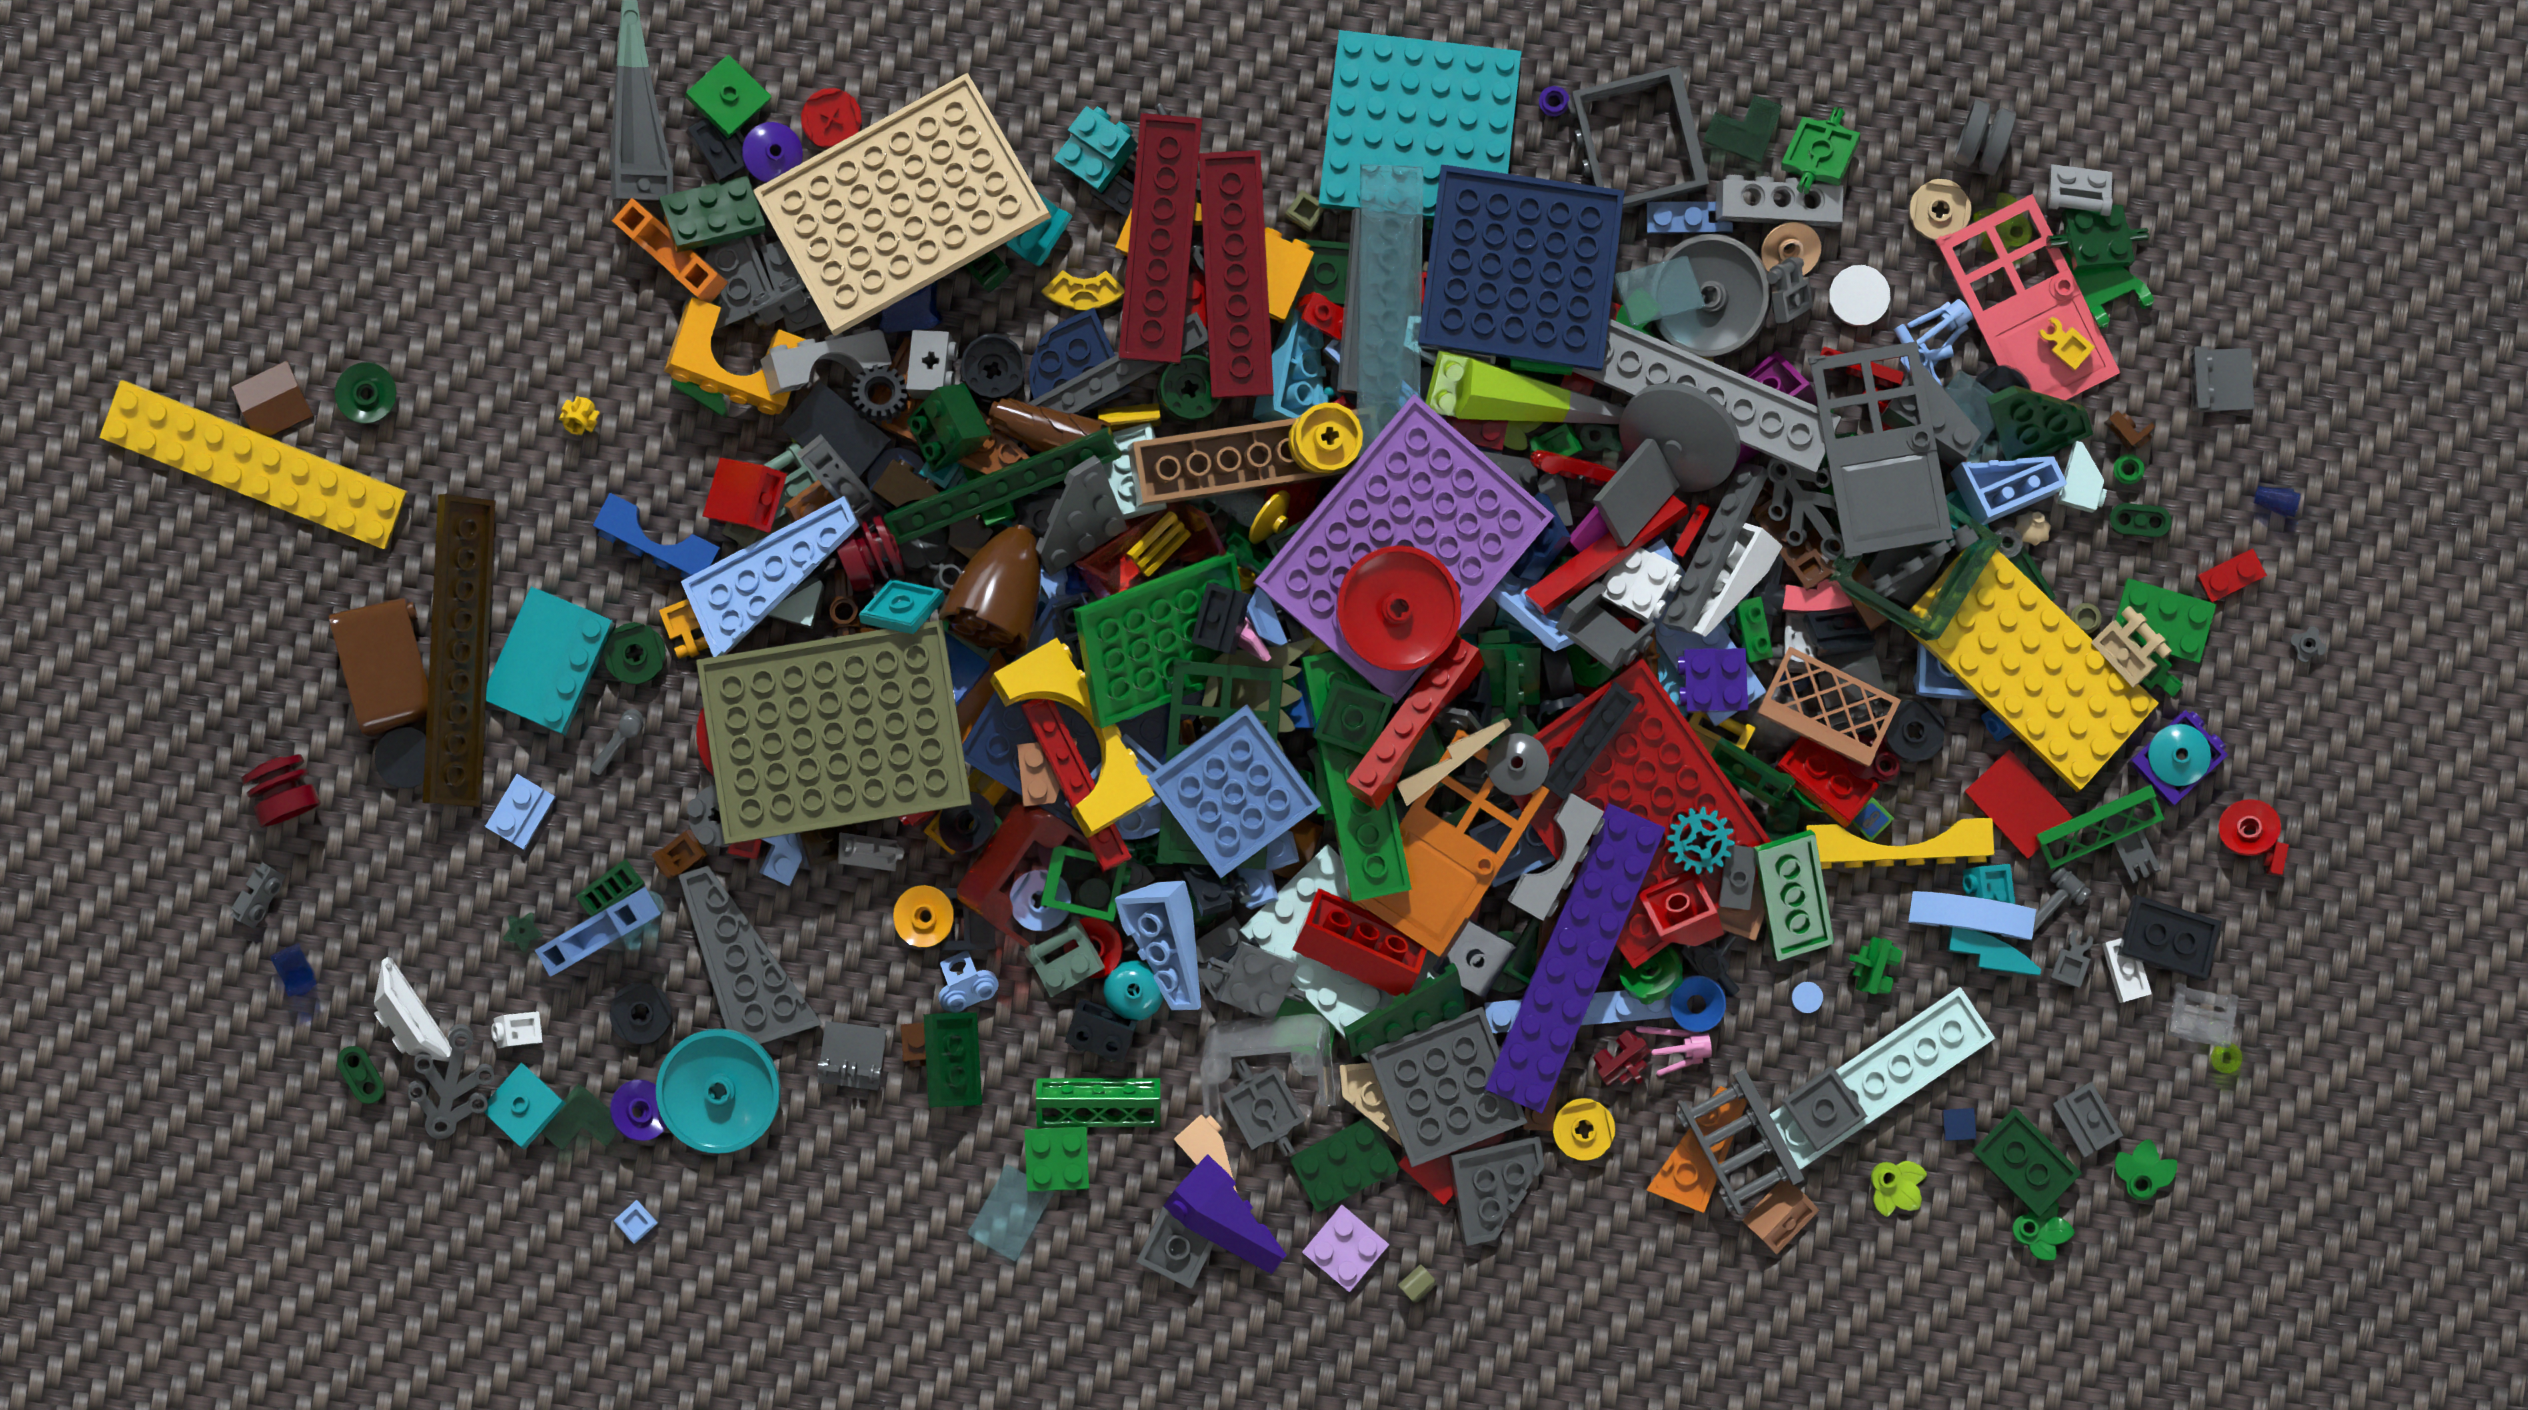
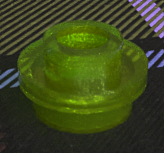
[2211,1042,2242,1073]

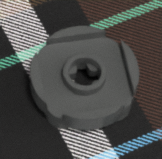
[687,785,732,848]

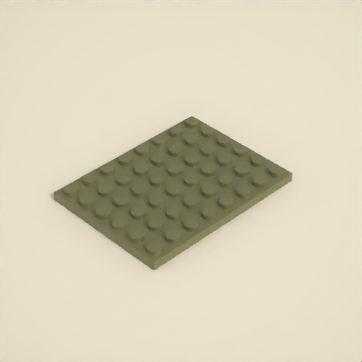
[696,620,972,845]

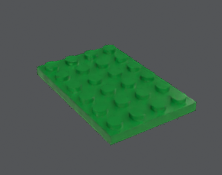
[1073,552,1243,729]

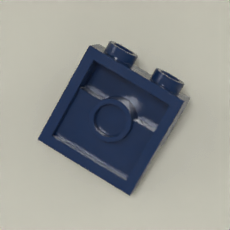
[1509,492,1571,581]

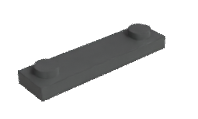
[797,434,888,532]

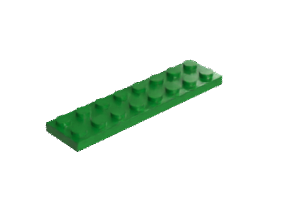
[1300,652,1412,902]

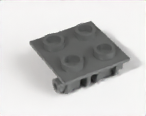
[817,1021,887,1091]

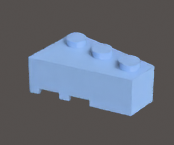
[1950,456,2067,528]

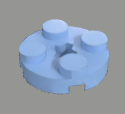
[1010,870,1071,931]

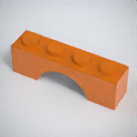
[612,198,729,304]

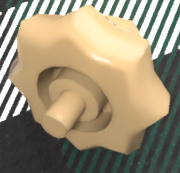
[2014,511,2051,546]

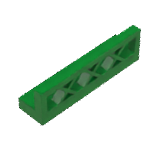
[2035,785,2165,869]
[1036,1078,1161,1127]

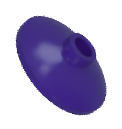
[742,122,803,183]
[610,1080,666,1141]

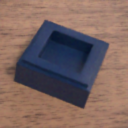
[1942,1108,1976,1141]

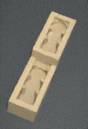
[1397,718,1511,806]

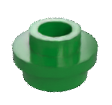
[2113,454,2144,485]

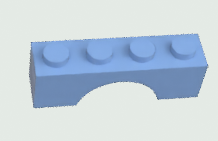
[535,887,661,977]

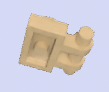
[2091,606,2172,687]

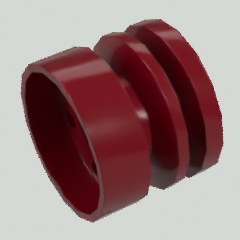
[836,515,905,595]
[241,754,321,828]

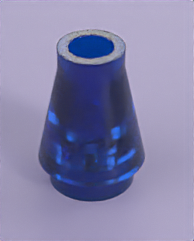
[2254,485,2301,518]

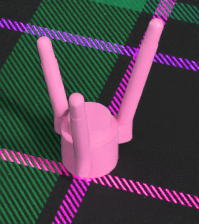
[1635,1026,1712,1076]

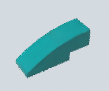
[1946,927,2041,976]

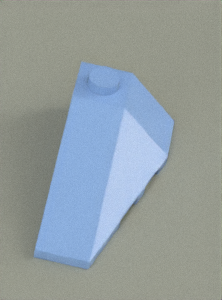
[1115,881,1201,1010]

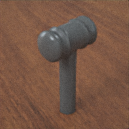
[590,709,643,775]
[2033,865,2091,934]

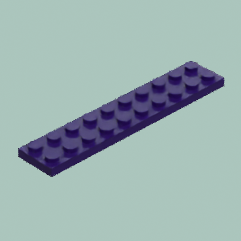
[1484,803,1666,1113]

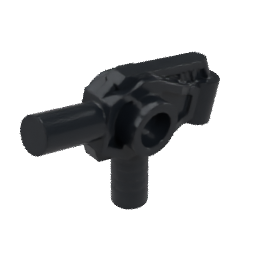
[1680,931,1740,997]

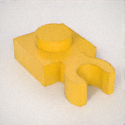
[2038,317,2095,371]

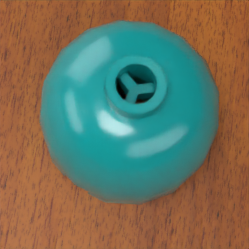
[1103,960,1164,1021]

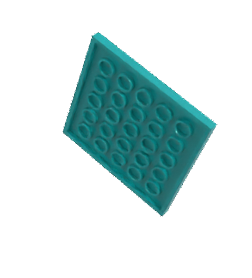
[1318,30,1521,220]

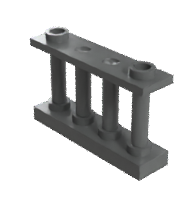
[1676,1069,1804,1215]

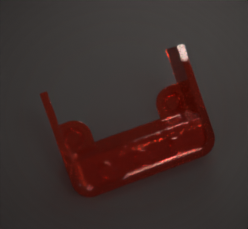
[1073,501,1227,600]
[957,801,1092,950]

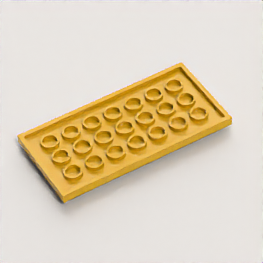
[1898,533,2159,792]

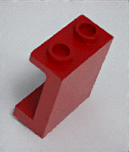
[702,457,787,533]

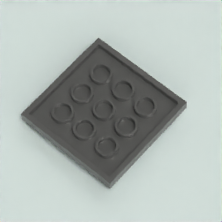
[1367,1007,1527,1168]

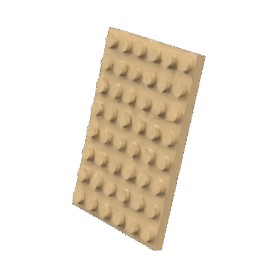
[753,73,1051,336]

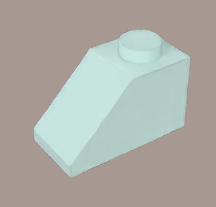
[2057,441,2107,513]

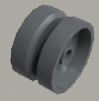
[1953,98,2016,177]

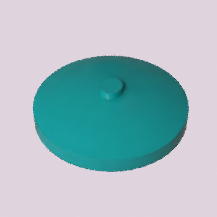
[656,1029,781,1154]

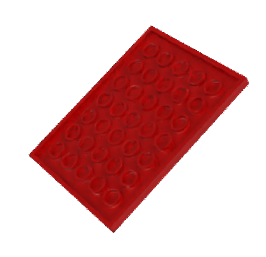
[1510,658,1772,969]

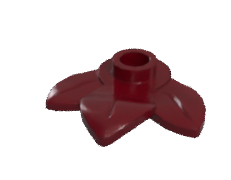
[1847,726,1900,782]

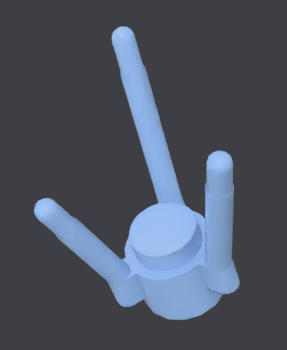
[1907,299,1973,367]

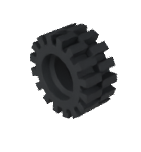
[852,365,908,425]

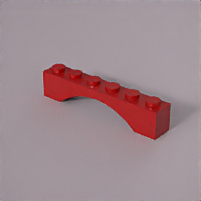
[1347,635,1485,811]

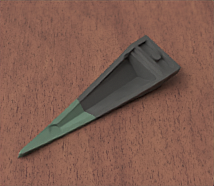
[609,0,673,202]

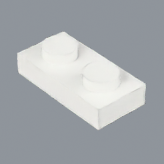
[2102,938,2152,1003]

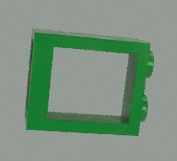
[1040,844,1132,921]

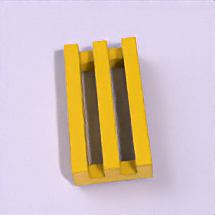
[1126,511,1191,577]

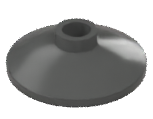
[1487,733,1549,796]

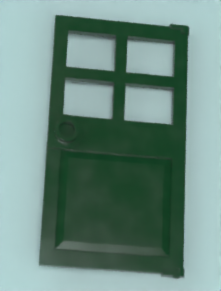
[1156,657,1283,870]

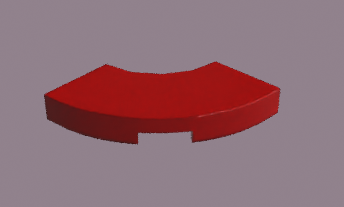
[1672,502,1711,558]

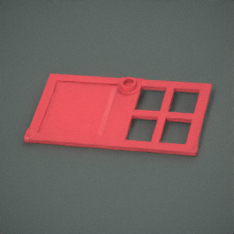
[1935,194,2121,400]

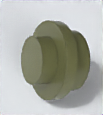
[2070,603,2101,634]

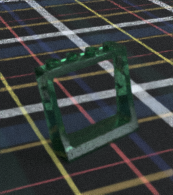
[1828,500,2003,641]

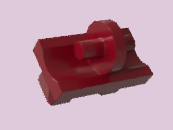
[1593,1030,1651,1087]

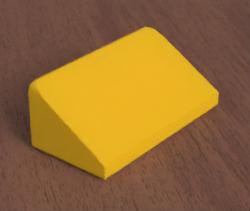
[1098,403,1161,431]

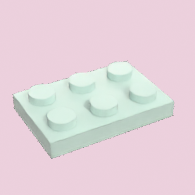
[1102,422,1167,520]

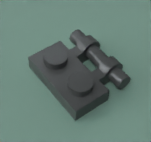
[1767,257,1813,323]

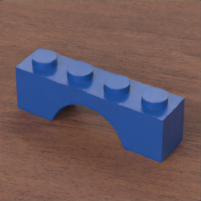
[593,493,722,579]

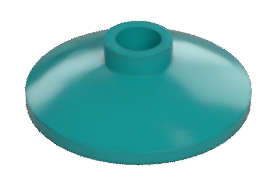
[2148,724,2211,786]

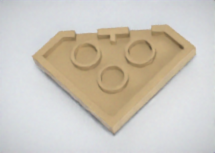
[1339,1063,1403,1147]

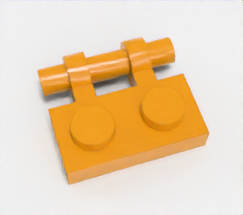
[659,599,709,659]

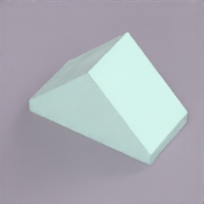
[768,580,824,629]

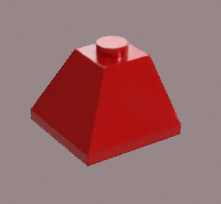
[1638,868,1724,946]

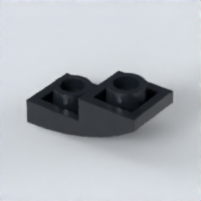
[1052,593,1085,667]
[1455,671,1492,728]

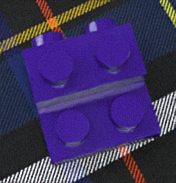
[1678,648,1748,713]

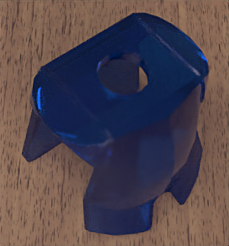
[878,280,944,333]

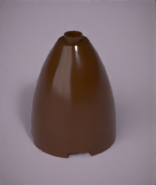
[938,524,1041,655]

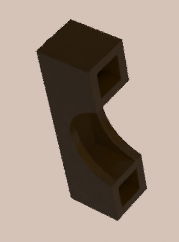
[870,459,994,562]

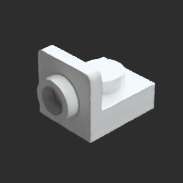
[491,1012,542,1048]

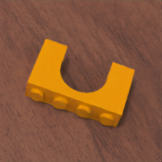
[664,297,806,415]

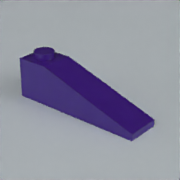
[1164,1154,1287,1274]

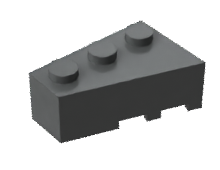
[1880,363,1982,468]

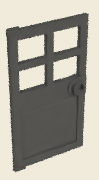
[1808,341,1953,559]

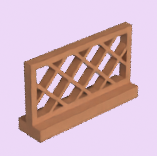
[1756,646,1901,768]

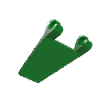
[2063,253,2154,330]

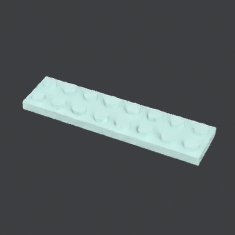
[1756,987,1995,1170]

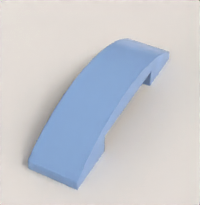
[1908,891,2036,941]

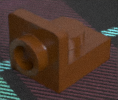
[2104,410,2155,450]
[900,1023,926,1067]

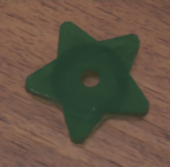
[503,912,543,952]

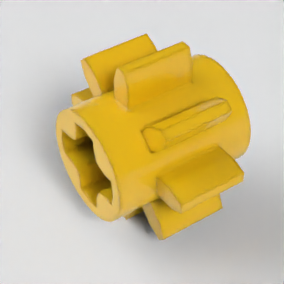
[559,396,599,435]

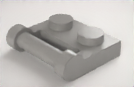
[2048,164,2112,216]

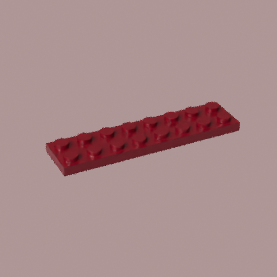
[1119,113,1202,364]
[1199,150,1274,399]

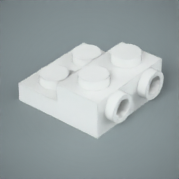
[1601,547,1682,623]

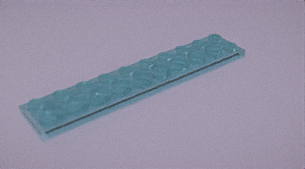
[1356,164,1423,460]

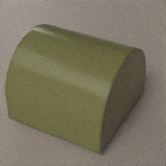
[1284,190,1326,233]
[1398,1264,1437,1303]

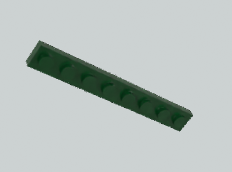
[884,427,1122,545]

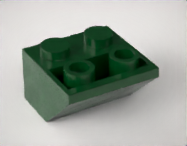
[907,383,991,472]

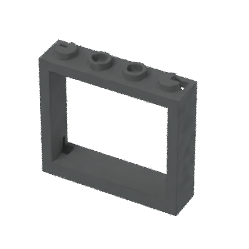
[1567,66,1709,209]

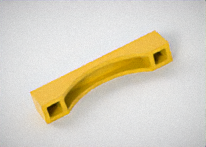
[1804,818,1994,869]

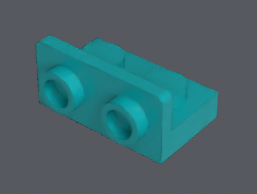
[1004,192,1072,266]
[1962,864,2016,905]

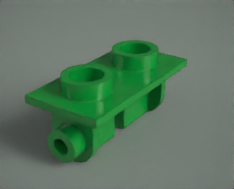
[1732,596,1774,663]

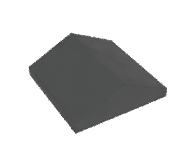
[1815,648,1885,710]
[1136,1206,1214,1289]

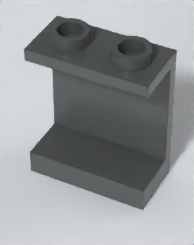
[1555,581,1656,672]

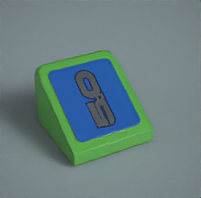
[1851,797,1894,841]

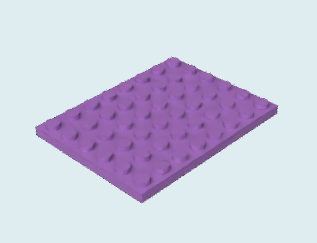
[1253,394,1554,705]

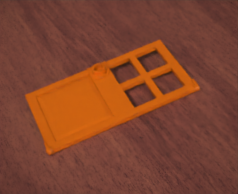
[1354,729,1550,957]

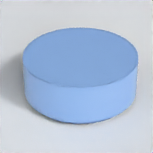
[1791,982,1823,1013]

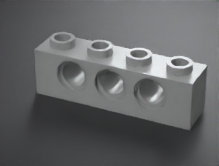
[1715,175,1843,227]

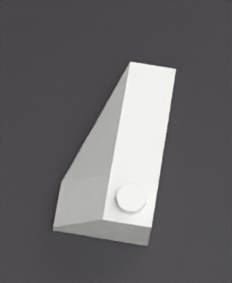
[1691,523,1783,637]

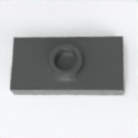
[1718,845,1756,910]

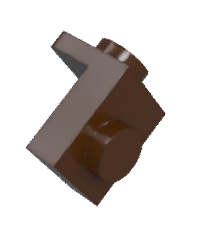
[652,829,708,879]

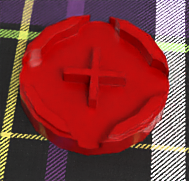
[801,88,862,149]

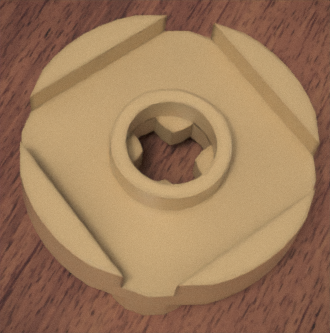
[1909,179,1971,241]

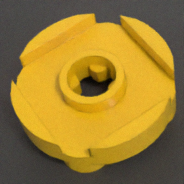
[1553,1098,1615,1161]

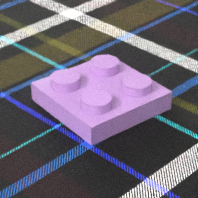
[1302,1205,1389,1292]

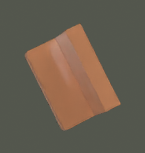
[1743,1180,1819,1255]

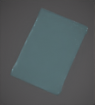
[1614,256,1705,326]
[968,1164,1055,1261]

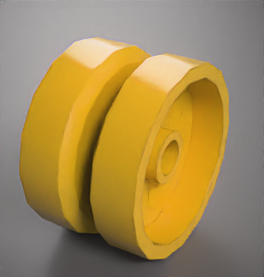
[1288,402,1363,475]

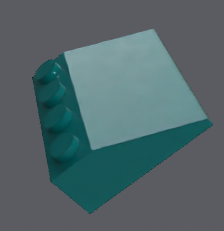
[486,586,616,736]

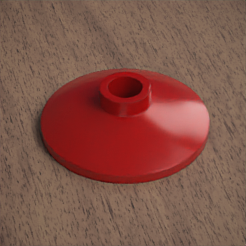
[2218,799,2281,856]
[1064,917,1123,978]

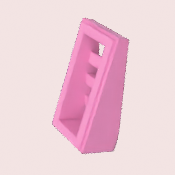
[1238,616,1271,662]

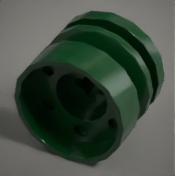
[1156,354,1223,423]

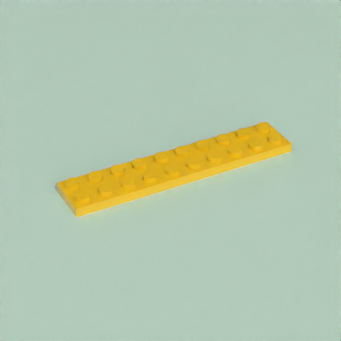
[99,380,408,549]

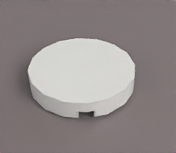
[1829,265,1890,327]

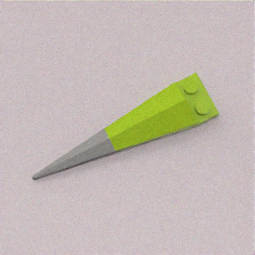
[1425,350,1625,424]

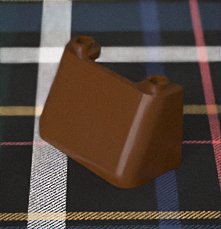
[329,597,429,737]

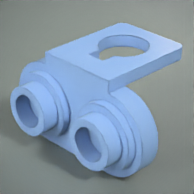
[938,950,999,1013]

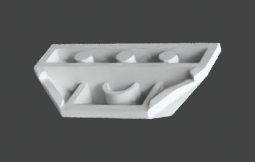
[374,957,452,1062]

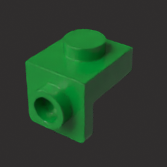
[1529,423,1583,457]

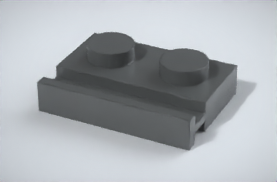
[2052,1082,2123,1158]

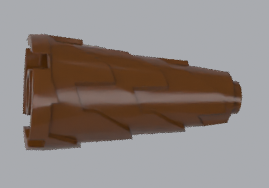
[987,398,1111,453]

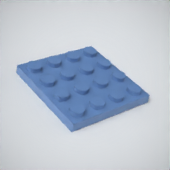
[1147,705,1321,878]

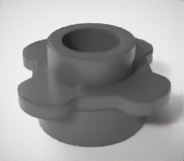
[2290,627,2326,662]

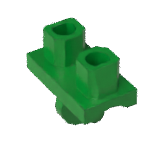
[1848,937,1903,995]

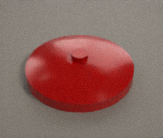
[1336,545,1461,671]

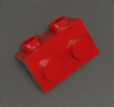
[1294,292,1344,342]

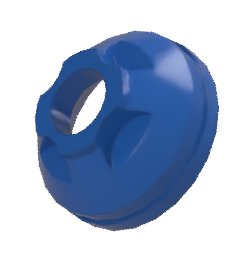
[1669,976,1726,1032]

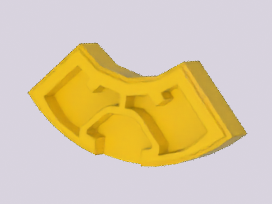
[1041,270,1125,311]

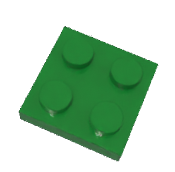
[1024,1127,1089,1192]

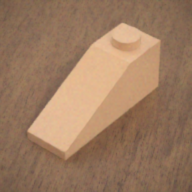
[1174,1114,1237,1192]

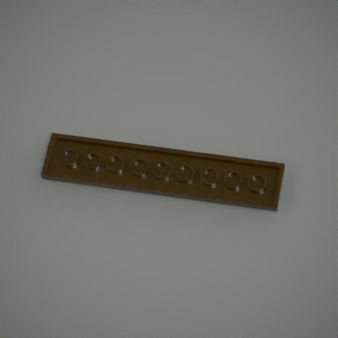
[422,494,496,807]

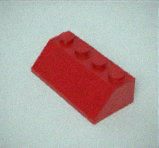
[1292,888,1427,996]

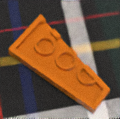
[1646,1086,1747,1213]

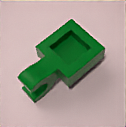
[2141,651,2184,697]

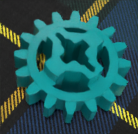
[1667,807,1735,874]

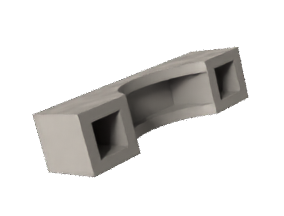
[760,327,892,395]
[1508,793,1605,921]

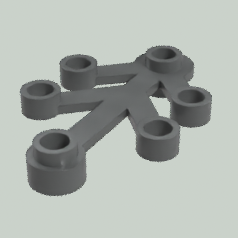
[1767,457,1844,560]
[1870,524,1979,600]
[407,1024,494,1139]

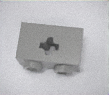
[906,330,958,399]

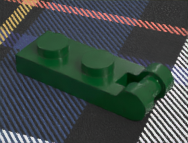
[1711,737,1795,808]

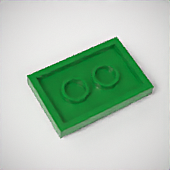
[2114,578,2216,664]

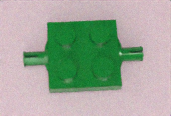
[1781,107,1860,194]

